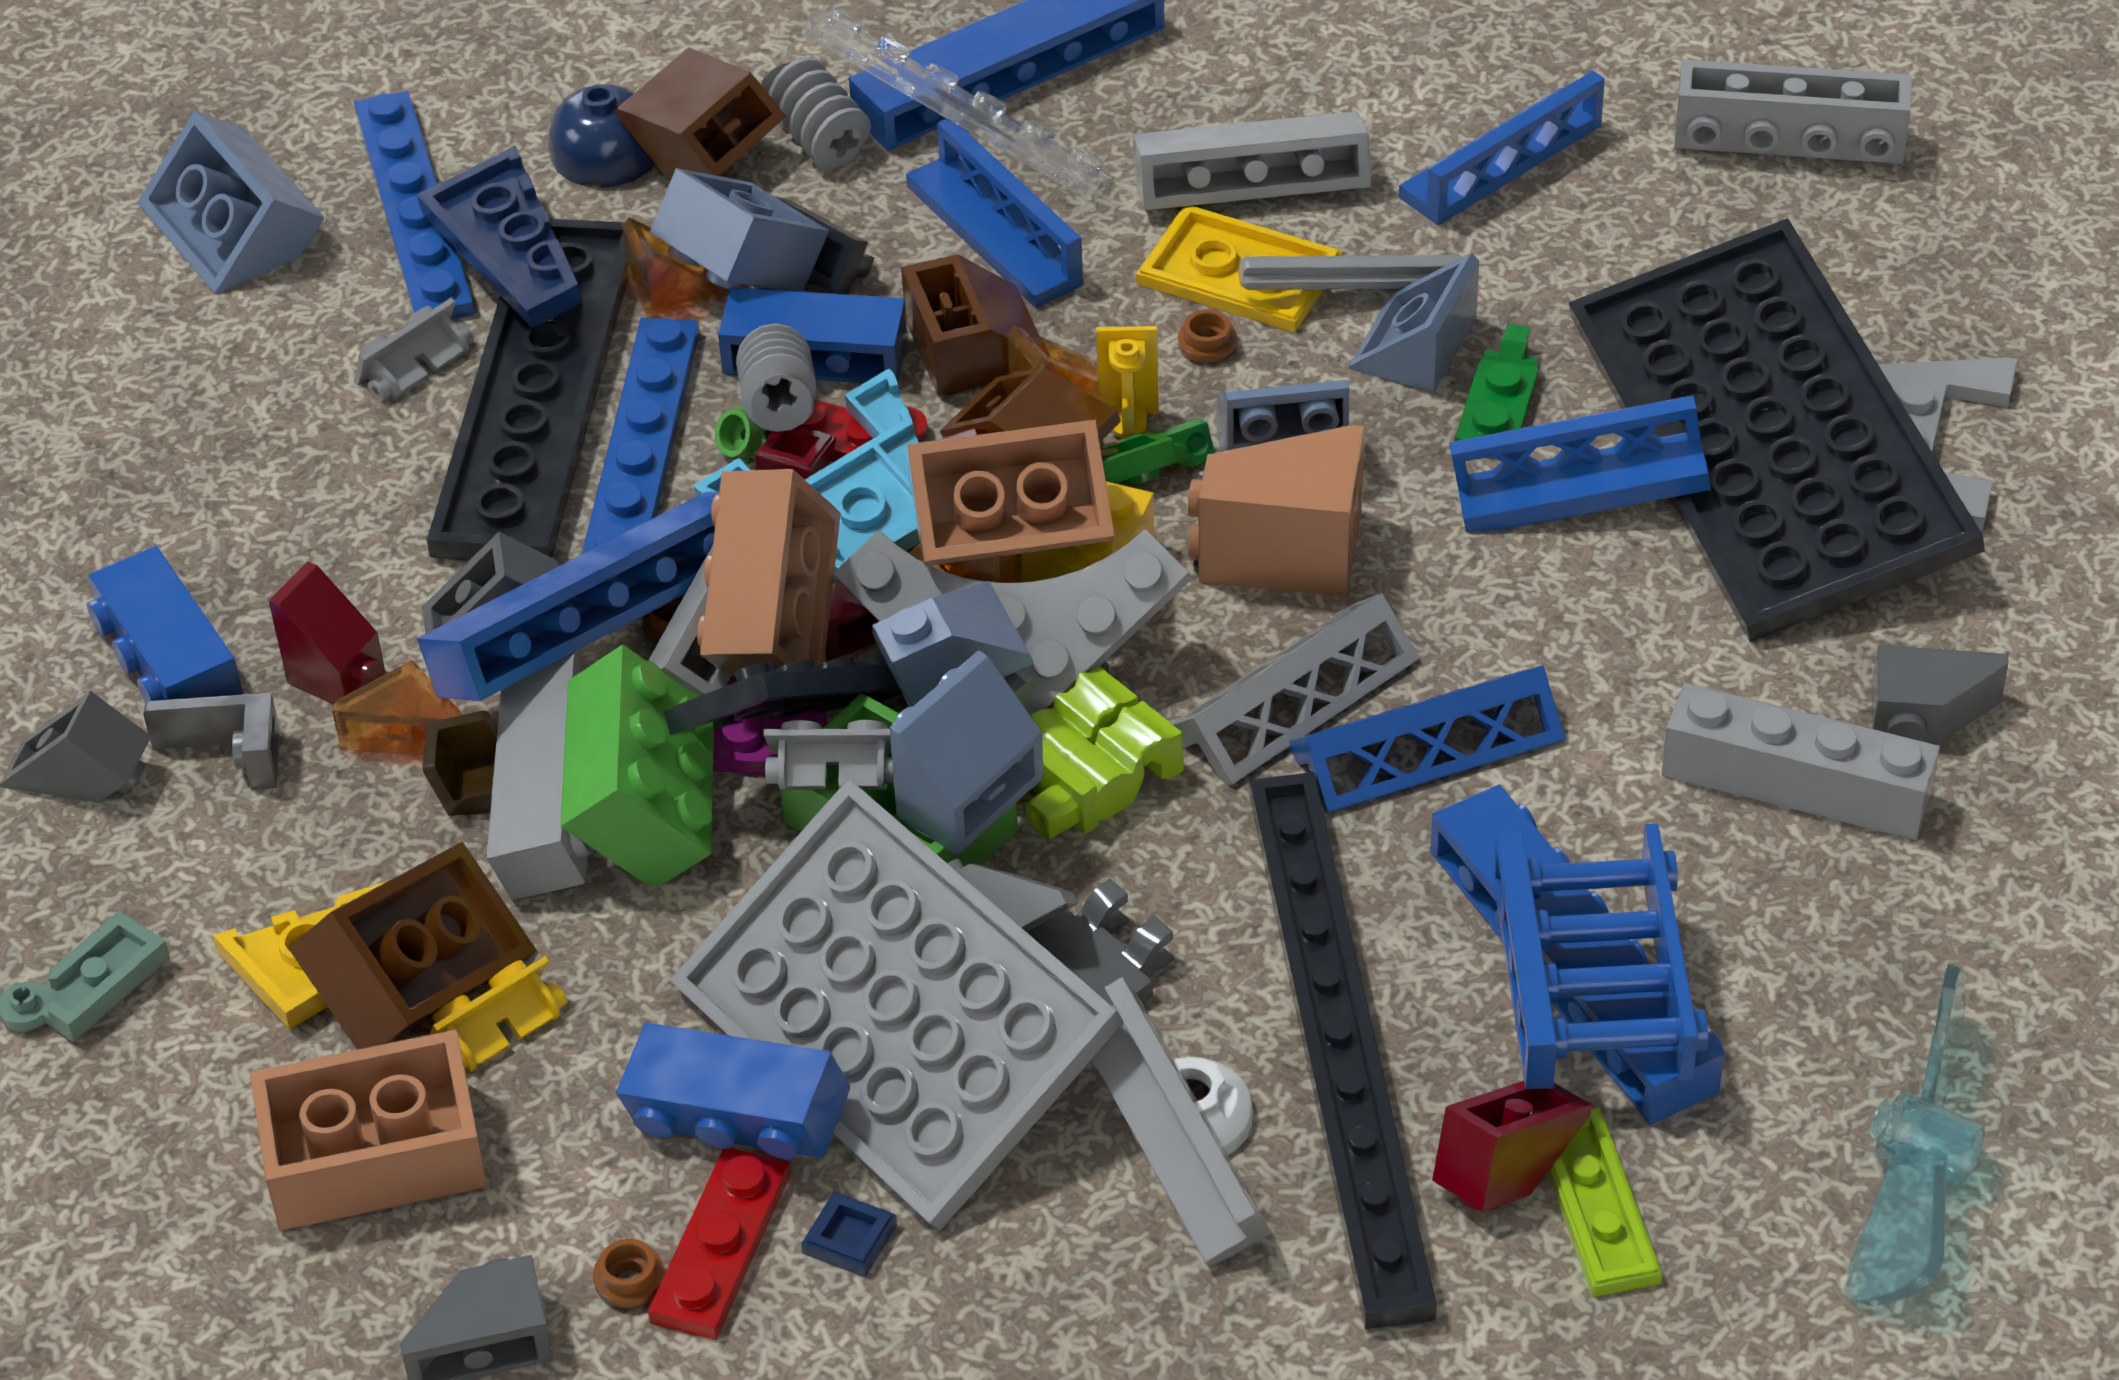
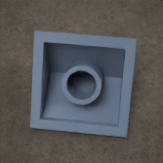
[1348,253,1479,393]

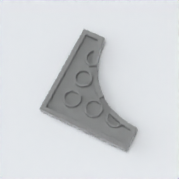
[833,529,1192,716]

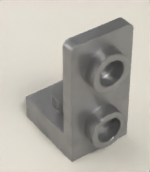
[143,693,281,790]

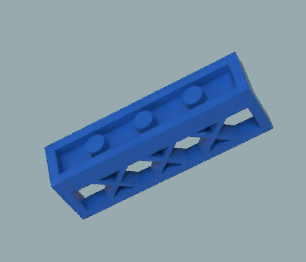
[1399,71,1605,225]
[906,117,1083,309]
[1449,395,1711,532]
[1289,665,1566,813]

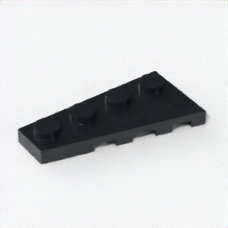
[663,655,903,735]

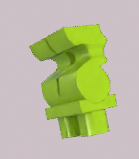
[1026,665,1184,841]

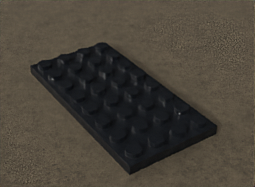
[1568,218,1985,642]

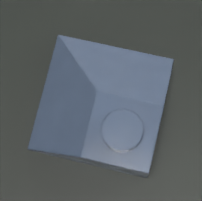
[873,581,1034,707]

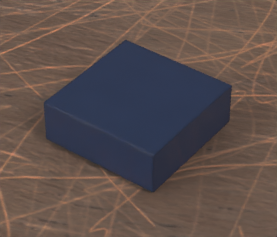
[801,1191,897,1277]

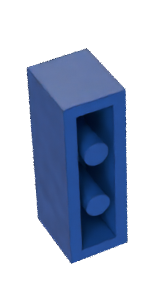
[718,287,908,383]
[86,545,243,703]
[616,1022,851,1159]

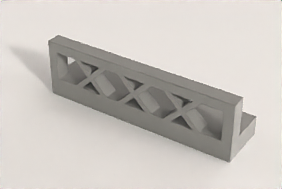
[1172,593,1420,786]
[1092,977,1272,1267]

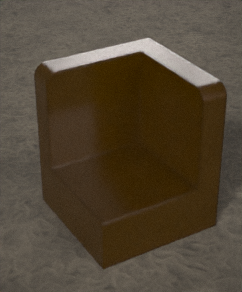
[423,711,498,816]

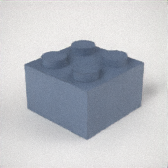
[650,168,829,292]

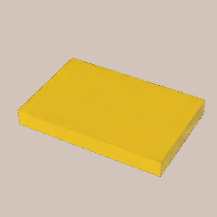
[1136,206,1343,333]

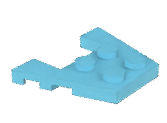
[694,369,920,581]

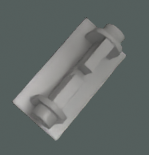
[354,297,474,402]
[764,720,894,790]

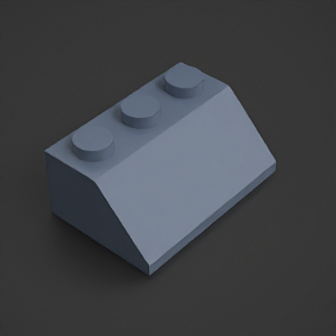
[137,110,325,294]

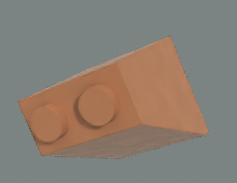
[1188,425,1364,597]

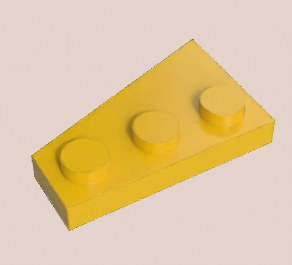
[212,881,387,1030]

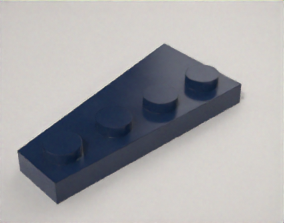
[417,145,583,328]

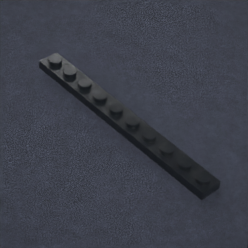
[1249,772,1437,1330]

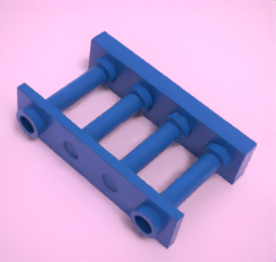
[1493,824,1708,1090]

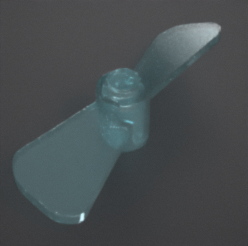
[1844,962,1985,1306]

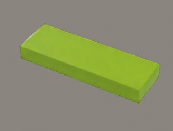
[1547,1107,1662,1297]

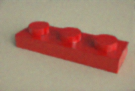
[648,1148,791,1340]

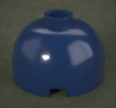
[549,84,655,187]

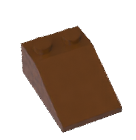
[288,841,537,1050]

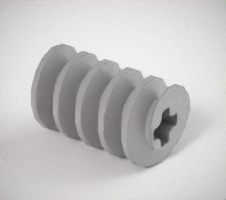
[761,57,871,172]
[736,323,817,432]

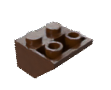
[613,47,787,181]
[901,254,1051,396]
[940,367,1121,449]

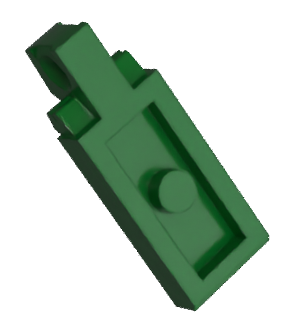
[1455,323,1539,441]
[1100,418,1215,484]

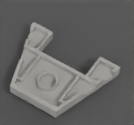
[1878,358,2018,531]

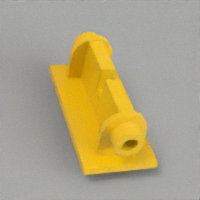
[1096,326,1159,439]
[429,956,567,1073]

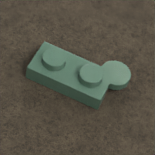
[0,911,170,1042]

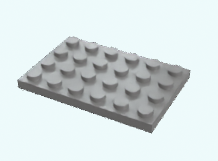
[670,779,1124,1231]

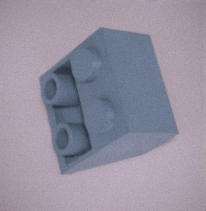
[1217,380,1350,452]
[889,650,1044,855]

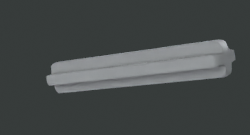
[1239,255,1462,290]

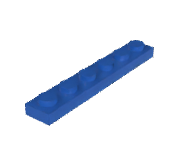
[354,90,475,320]
[581,318,700,555]

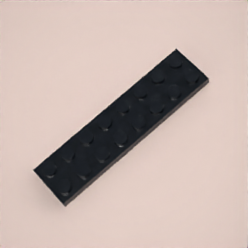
[427,218,639,560]

